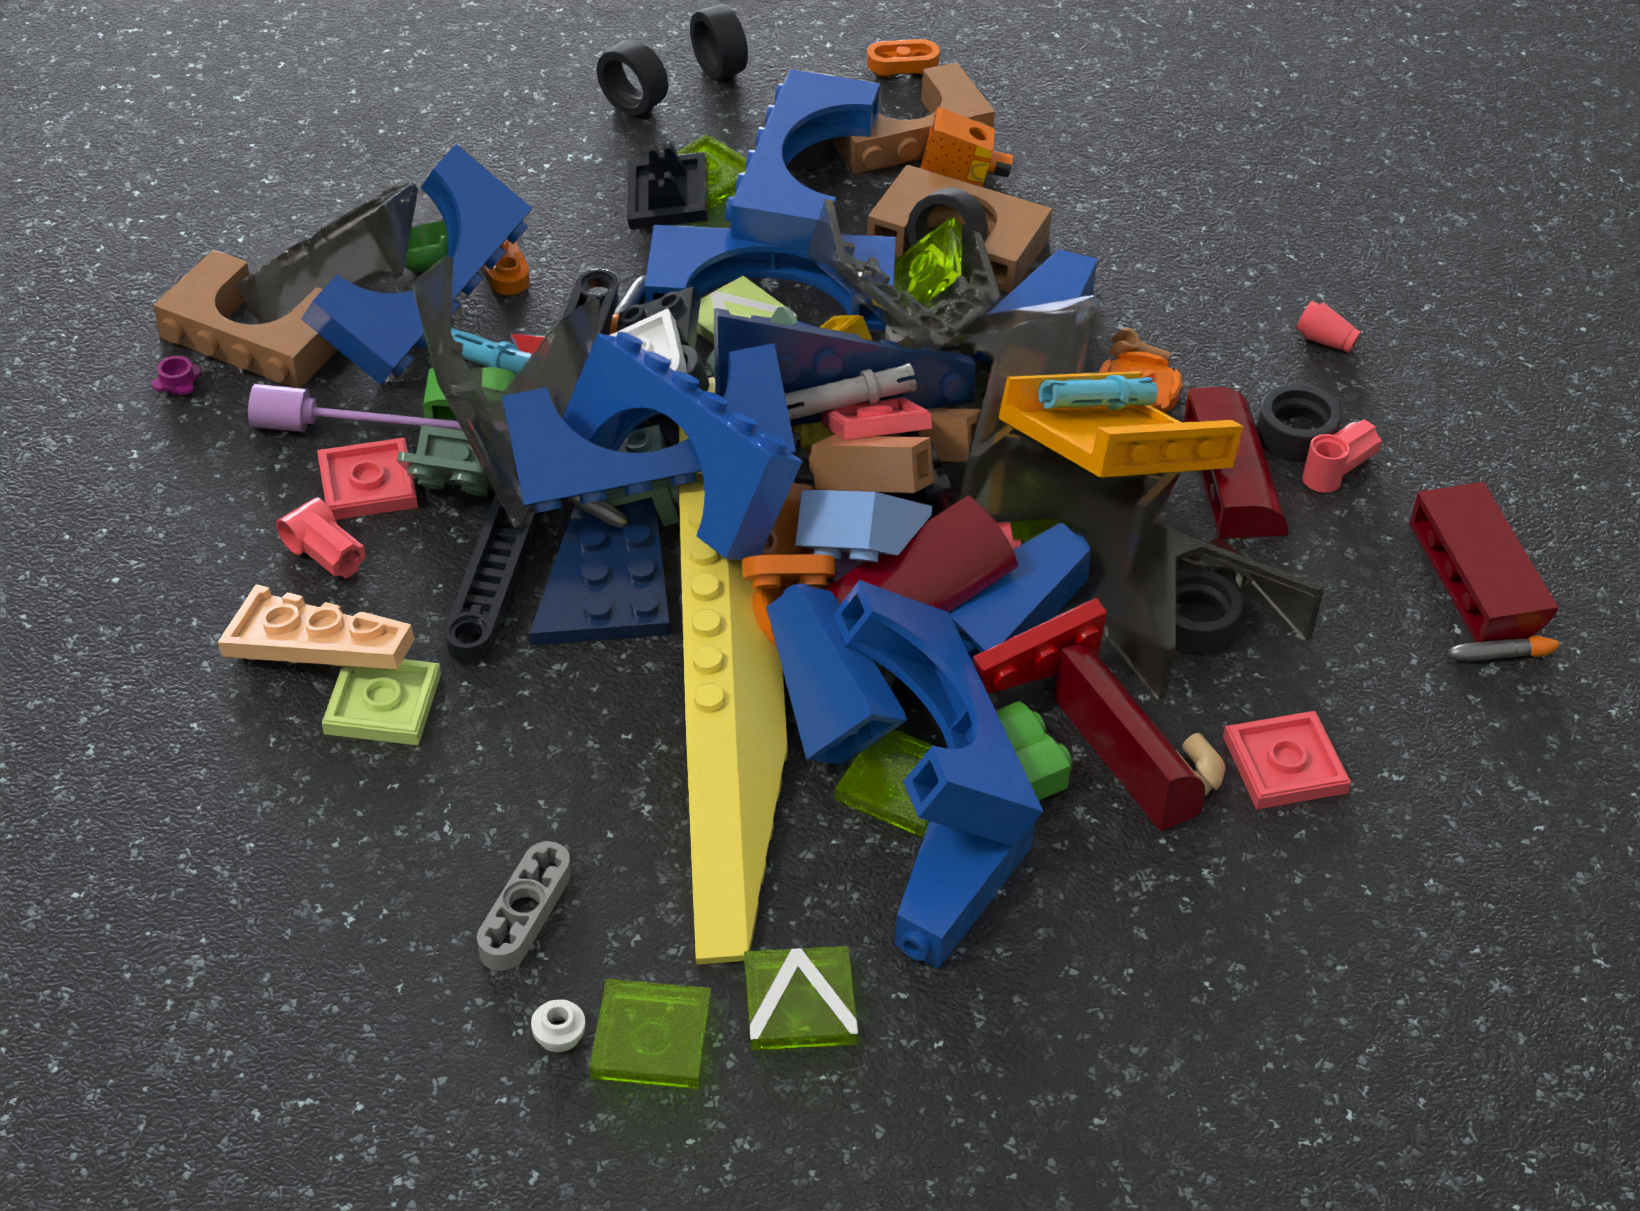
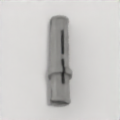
[784,363,917,421]

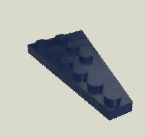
[713,307,975,426]
[529,425,670,645]

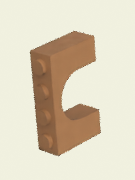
[833,62,995,174]
[867,165,1052,293]
[153,250,338,388]
[809,409,987,493]

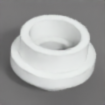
[531,1000,585,1052]

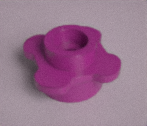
[152,356,202,395]

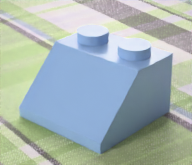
[795,490,932,563]

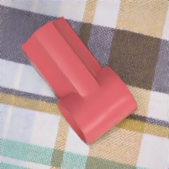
[1302,419,1382,493]
[276,498,366,579]

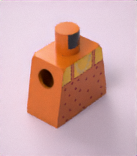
[920,107,1013,187]

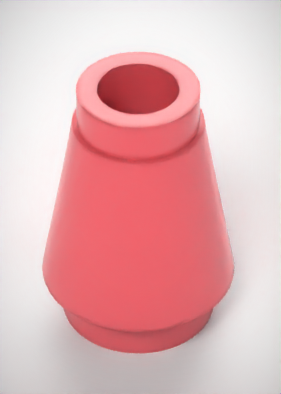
[1296,301,1361,353]

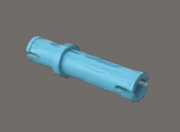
[434,325,545,383]
[1038,375,1158,410]

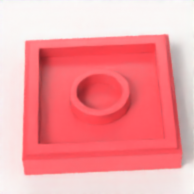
[821,397,932,440]
[317,438,418,520]
[1223,711,1351,810]

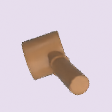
[1109,327,1170,361]

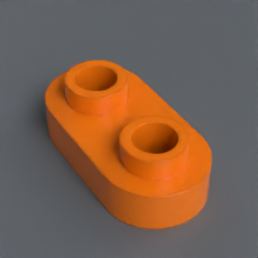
[867,39,940,77]
[482,240,530,295]
[742,554,836,589]

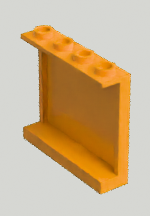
[998,371,1244,478]

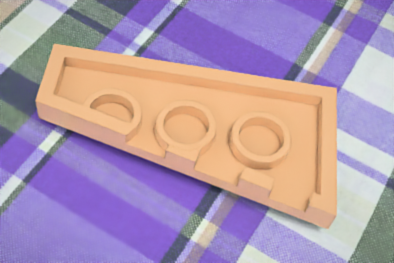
[218,584,415,669]

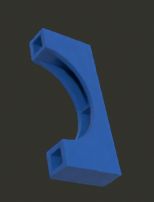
[725,69,880,254]
[301,144,532,385]
[645,225,896,330]
[562,332,802,560]
[502,343,796,513]
[833,580,1044,846]

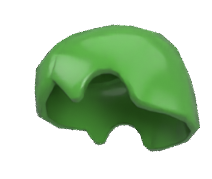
[395,222,448,274]

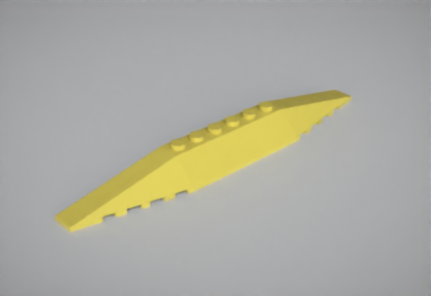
[679,377,788,965]

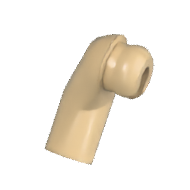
[1182,733,1226,796]

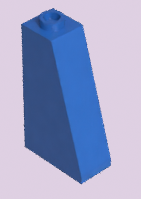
[973,249,1098,375]
[949,522,1091,662]
[766,584,907,765]
[895,821,1036,969]

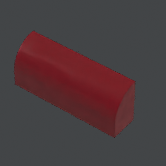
[1183,387,1288,539]
[1409,482,1559,642]
[823,495,1019,661]
[1054,645,1205,832]

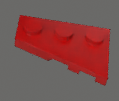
[973,598,1107,694]

